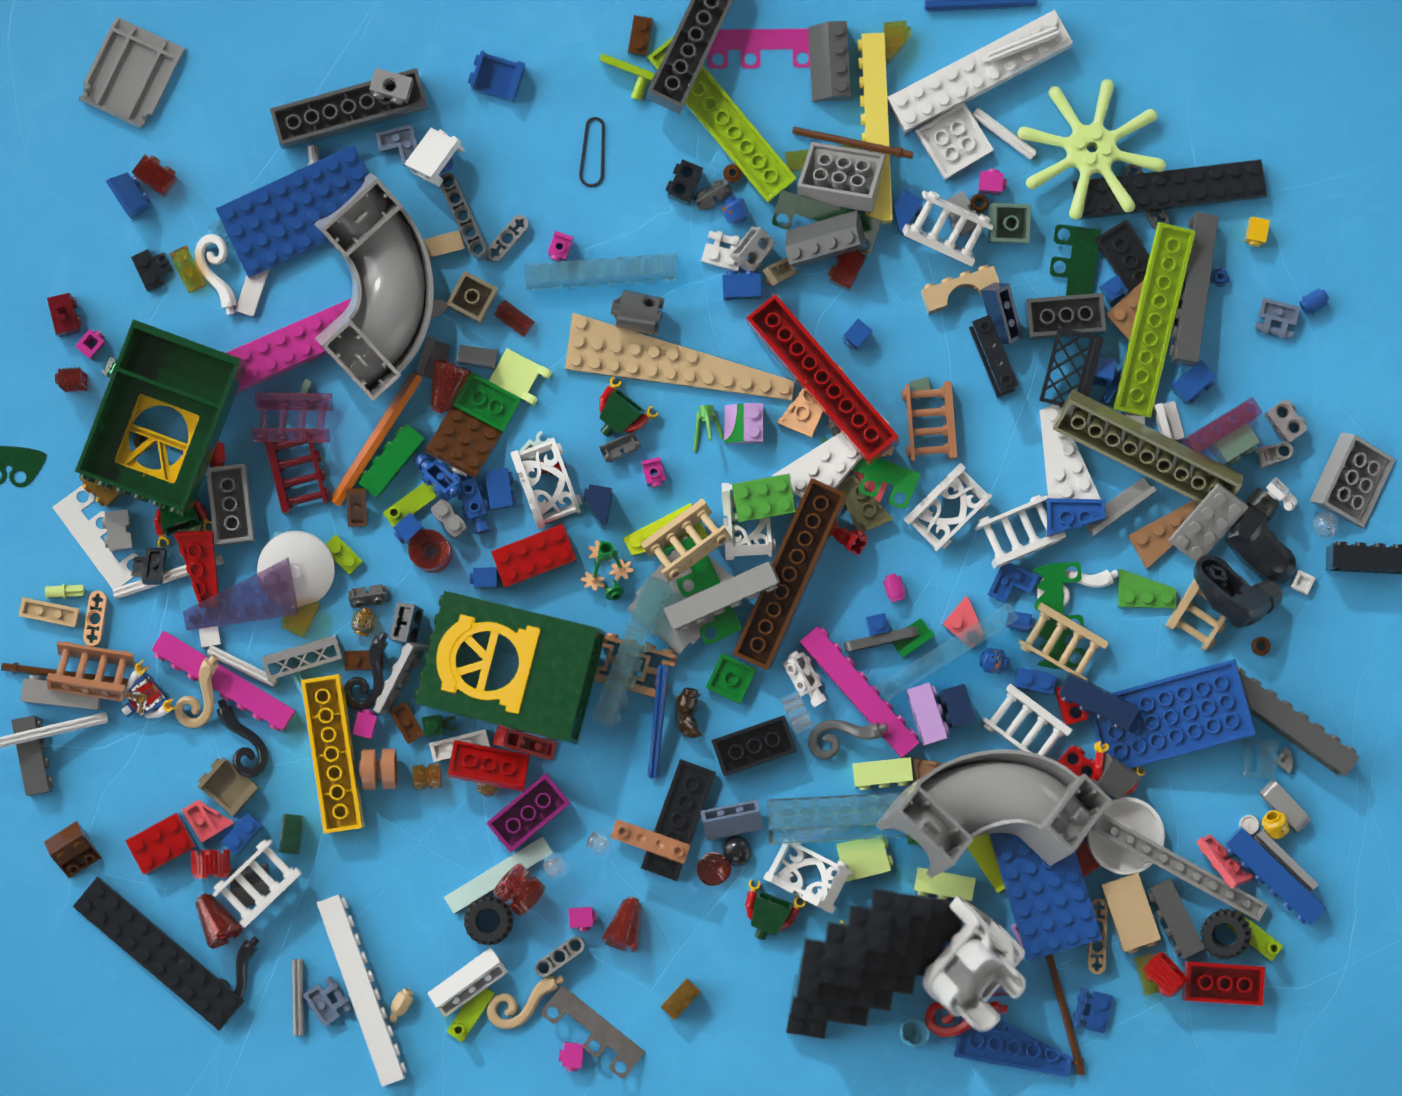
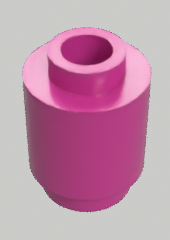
[883,573,906,603]

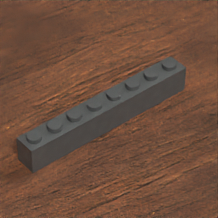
[1169,212,1218,366]

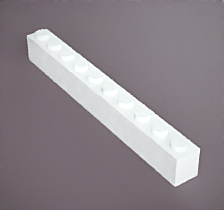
[317,894,407,1086]

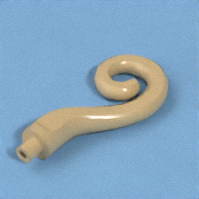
[175,654,218,728]
[487,974,564,1029]

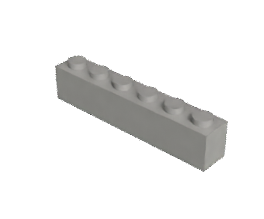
[664,561,781,632]

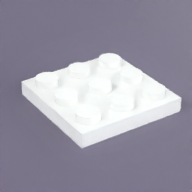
[915,102,994,180]

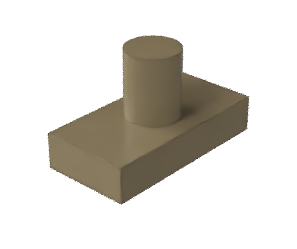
[762,258,799,286]

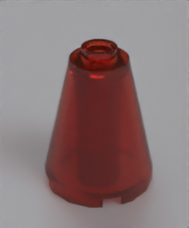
[430,359,472,414]
[195,893,243,949]
[601,896,642,953]

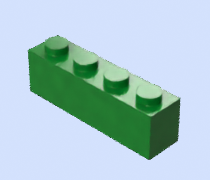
[358,424,426,499]

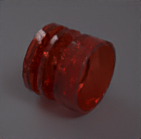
[408,529,453,573]
[494,863,546,916]

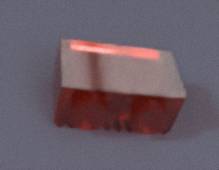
[132,154,178,197]
[827,250,867,292]
[55,367,88,392]

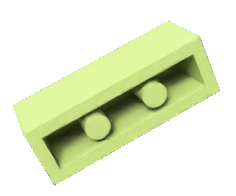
[852,757,913,790]
[913,867,976,901]

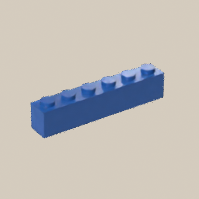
[1225,826,1327,926]

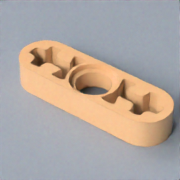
[83,591,108,647]

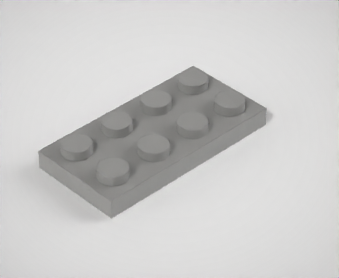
[1168,483,1248,562]

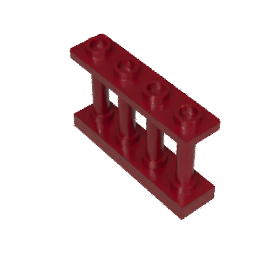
[264,428,331,515]

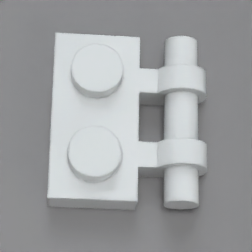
[701,231,742,272]
[1266,477,1298,511]

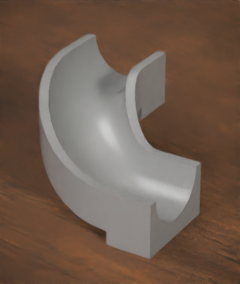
[314,173,434,401]
[876,749,1112,878]

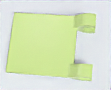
[489,348,552,406]

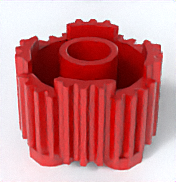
[191,849,230,878]

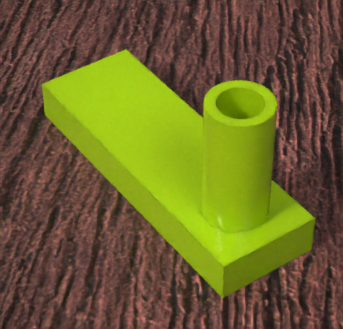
[599,53,656,101]
[383,483,438,527]
[1225,910,1283,961]
[446,988,495,1042]

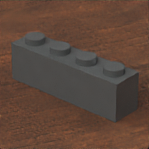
[11,715,54,796]
[1147,878,1204,959]

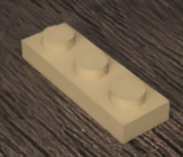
[18,597,80,628]

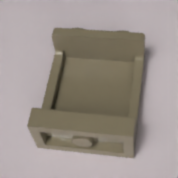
[198,757,260,817]

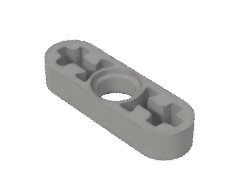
[488,215,529,262]

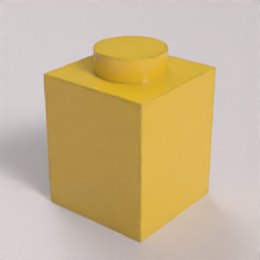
[1244,216,1270,247]

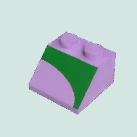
[724,403,763,444]

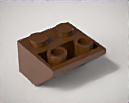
[44,821,102,878]

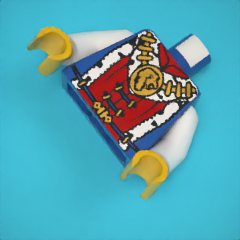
[121,660,178,719]

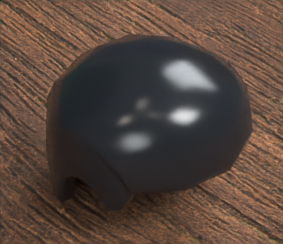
[722,835,752,866]

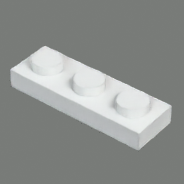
[429,729,490,762]

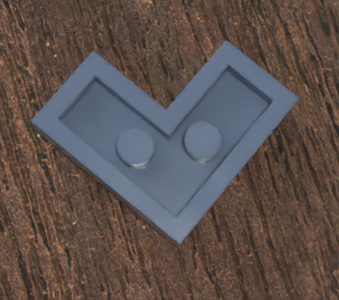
[375,124,418,166]

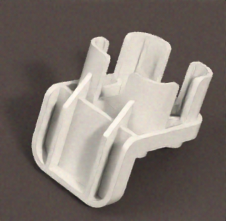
[923,896,1026,1031]

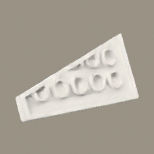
[1040,404,1100,499]
[772,417,890,499]

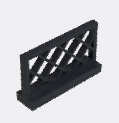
[1039,326,1104,406]

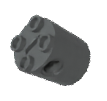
[611,290,665,336]

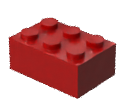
[125,813,198,875]

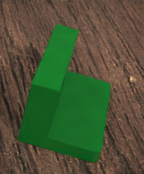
[892,618,935,658]

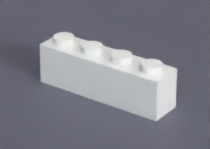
[428,947,508,1017]

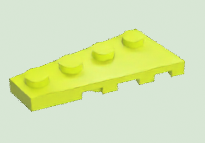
[623,503,708,555]

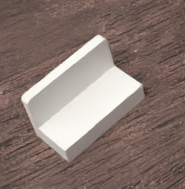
[1153,401,1184,440]

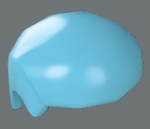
[899,1017,931,1047]

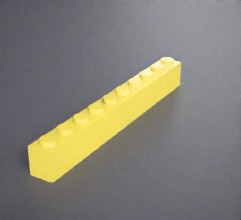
[857,33,893,224]

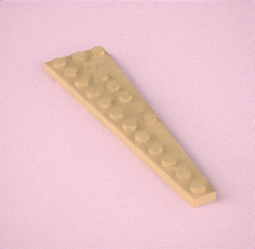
[565,313,794,401]

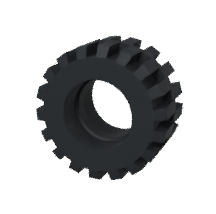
[464,896,513,945]
[1200,909,1252,960]

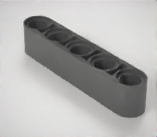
[440,173,489,261]

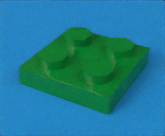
[705,653,757,704]

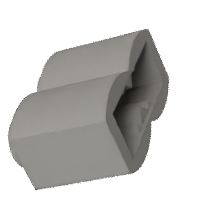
[431,499,467,539]

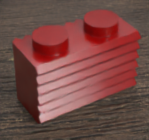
[1143,952,1190,997]

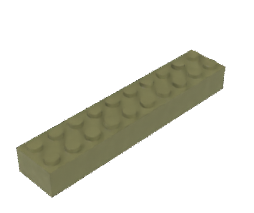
[1053,389,1243,503]

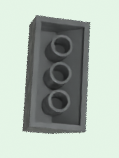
[808,21,851,102]
[785,210,867,268]

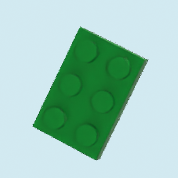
[453,372,522,433]

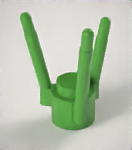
[693,405,724,452]

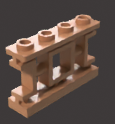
[594,633,677,698]

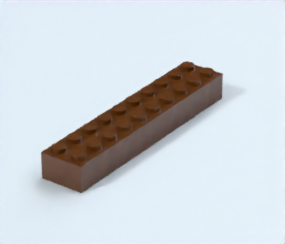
[733,478,849,670]

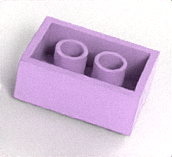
[905,682,949,746]

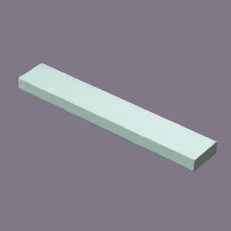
[444,837,553,914]

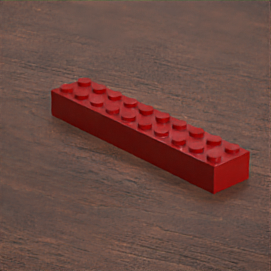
[746,294,899,465]

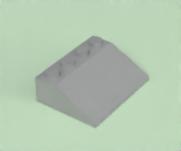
[797,142,885,212]
[1309,432,1396,528]

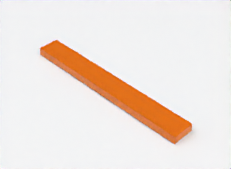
[329,372,422,507]

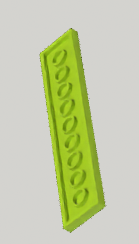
[647,36,797,203]
[1113,222,1196,418]

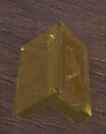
[1133,953,1159,996]

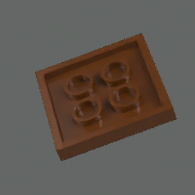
[425,406,503,479]

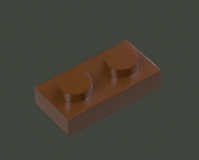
[628,15,653,57]
[346,488,367,527]
[344,650,384,671]
[389,701,424,744]

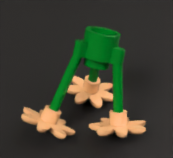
[580,540,634,591]

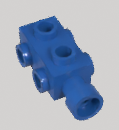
[414,453,462,502]
[457,476,490,534]

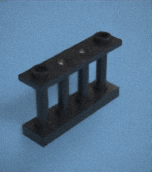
[968,315,1019,398]

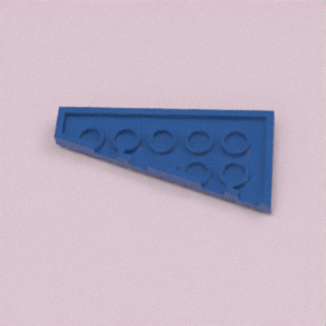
[953,1016,1072,1077]

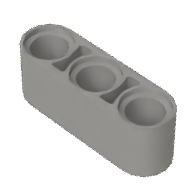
[1259,779,1311,833]
[535,937,585,977]

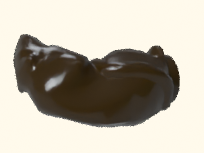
[675,688,702,738]

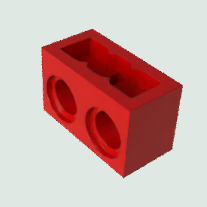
[1054,686,1090,725]
[1057,745,1095,781]

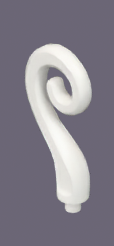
[195,234,237,315]
[1037,570,1119,607]

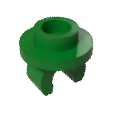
[604,579,624,601]

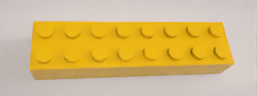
[301,674,365,834]

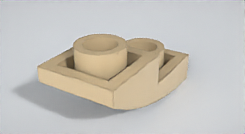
[423,230,466,258]

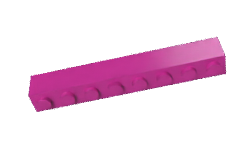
[799,627,919,758]
[151,630,296,732]

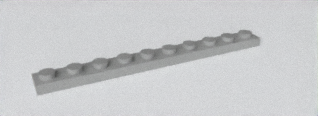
[1091,814,1268,921]

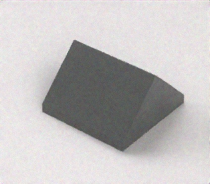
[229,863,271,906]

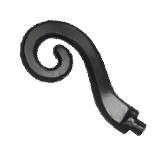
[344,631,389,710]
[217,699,268,778]
[219,936,260,998]

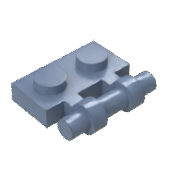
[1255,298,1300,339]
[303,976,352,1027]

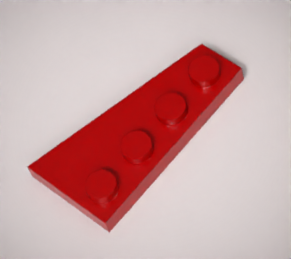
[173,530,221,607]

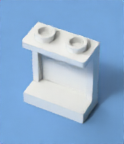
[405,128,465,186]

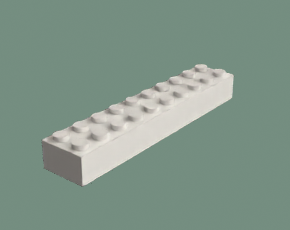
[887,10,1073,135]

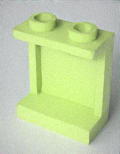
[836,833,893,882]

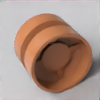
[359,748,398,790]

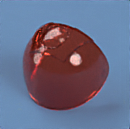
[697,851,732,886]

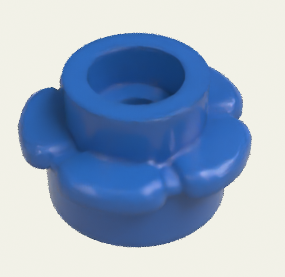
[1211,268,1230,287]

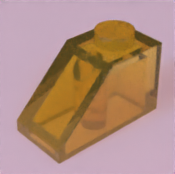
[883,21,911,64]
[170,245,206,293]
[281,602,322,639]

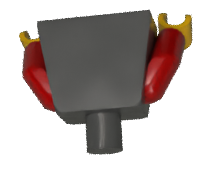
[1093,741,1145,799]

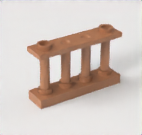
[901,381,957,462]
[47,641,135,702]
[610,819,691,864]

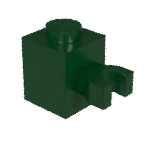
[422,715,457,737]

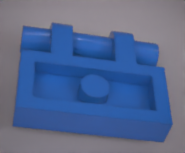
[1072,988,1114,1034]

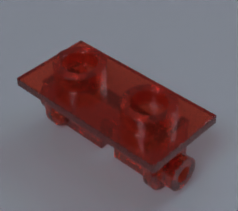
[493,300,535,337]

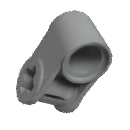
[1254,442,1293,468]

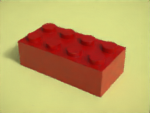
[491,524,577,589]
[1182,961,1265,1006]

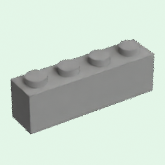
[21,675,102,710]

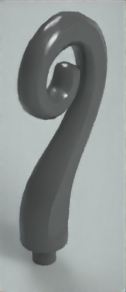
[808,720,889,759]

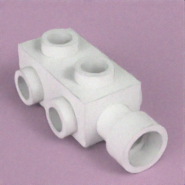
[782,651,827,708]

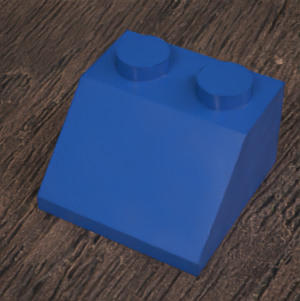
[106,172,151,219]

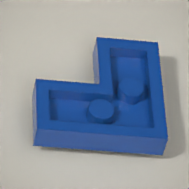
[987,563,1039,603]

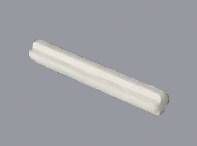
[987,26,1060,63]
[973,108,1037,160]
[207,646,278,687]

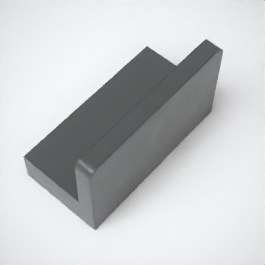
[416,336,450,381]
[456,345,498,370]

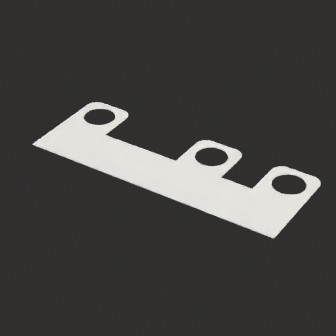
[52,486,139,589]

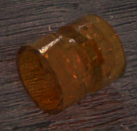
[412,763,442,790]

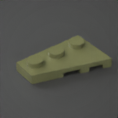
[838,474,894,532]

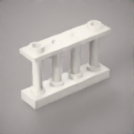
[903,190,993,266]
[975,495,1066,569]
[982,684,1072,756]
[213,839,303,928]

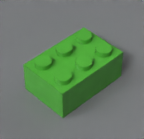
[732,473,797,522]

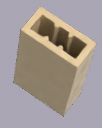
[1100,873,1161,954]

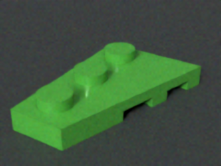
[1118,568,1176,609]

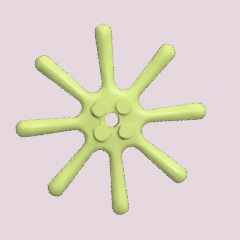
[1018,79,1166,220]

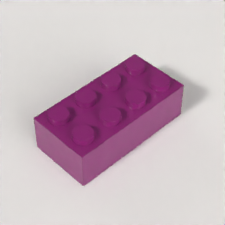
[486,773,571,853]

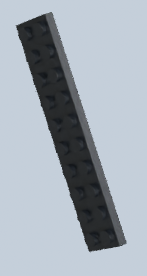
[1072,159,1267,220]
[72,876,245,1031]

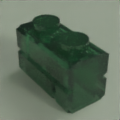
[278,814,304,854]

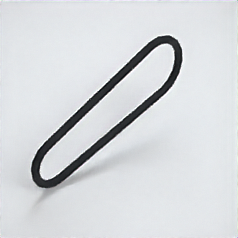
[579,117,604,187]

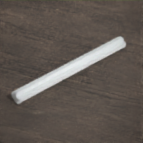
[113,554,224,599]
[0,712,108,748]

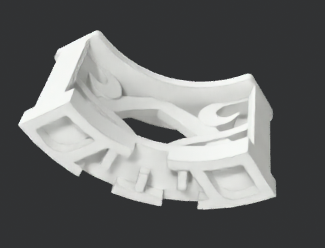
[510,438,582,529]
[903,463,992,552]
[721,483,776,560]
[763,837,853,914]

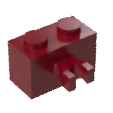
[47,293,83,337]

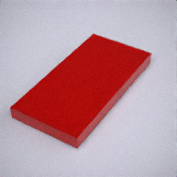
[447,740,530,791]

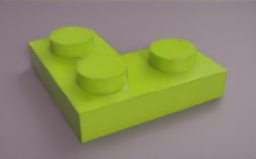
[326,534,363,575]

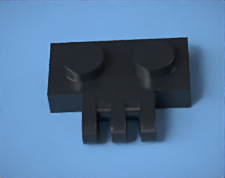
[131,249,173,292]
[131,548,167,585]

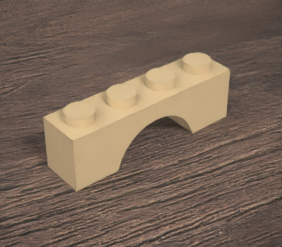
[921,265,1000,314]

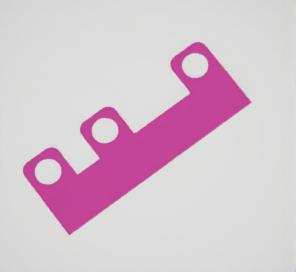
[708,29,810,69]

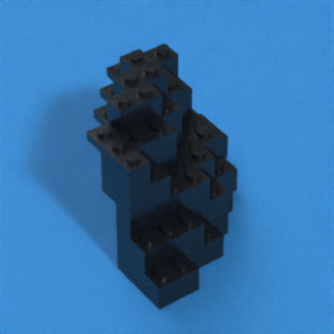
[786,889,962,1039]

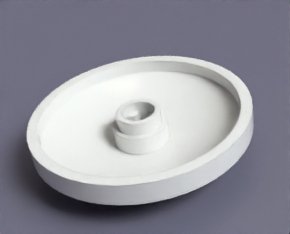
[257,531,335,607]
[1087,797,1164,875]

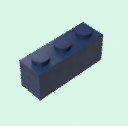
[981,282,1023,344]

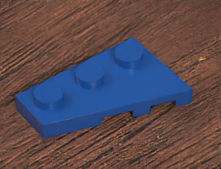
[1047,498,1105,537]

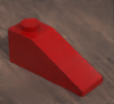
[492,726,557,761]

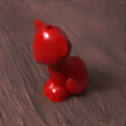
[830,520,868,555]

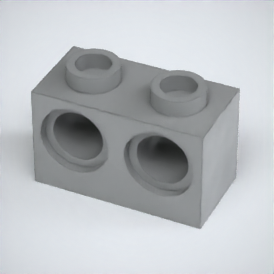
[730,227,776,272]
[1264,399,1308,443]

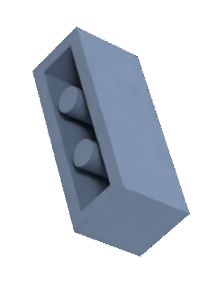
[701,800,763,841]

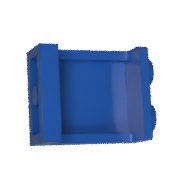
[468,50,526,103]

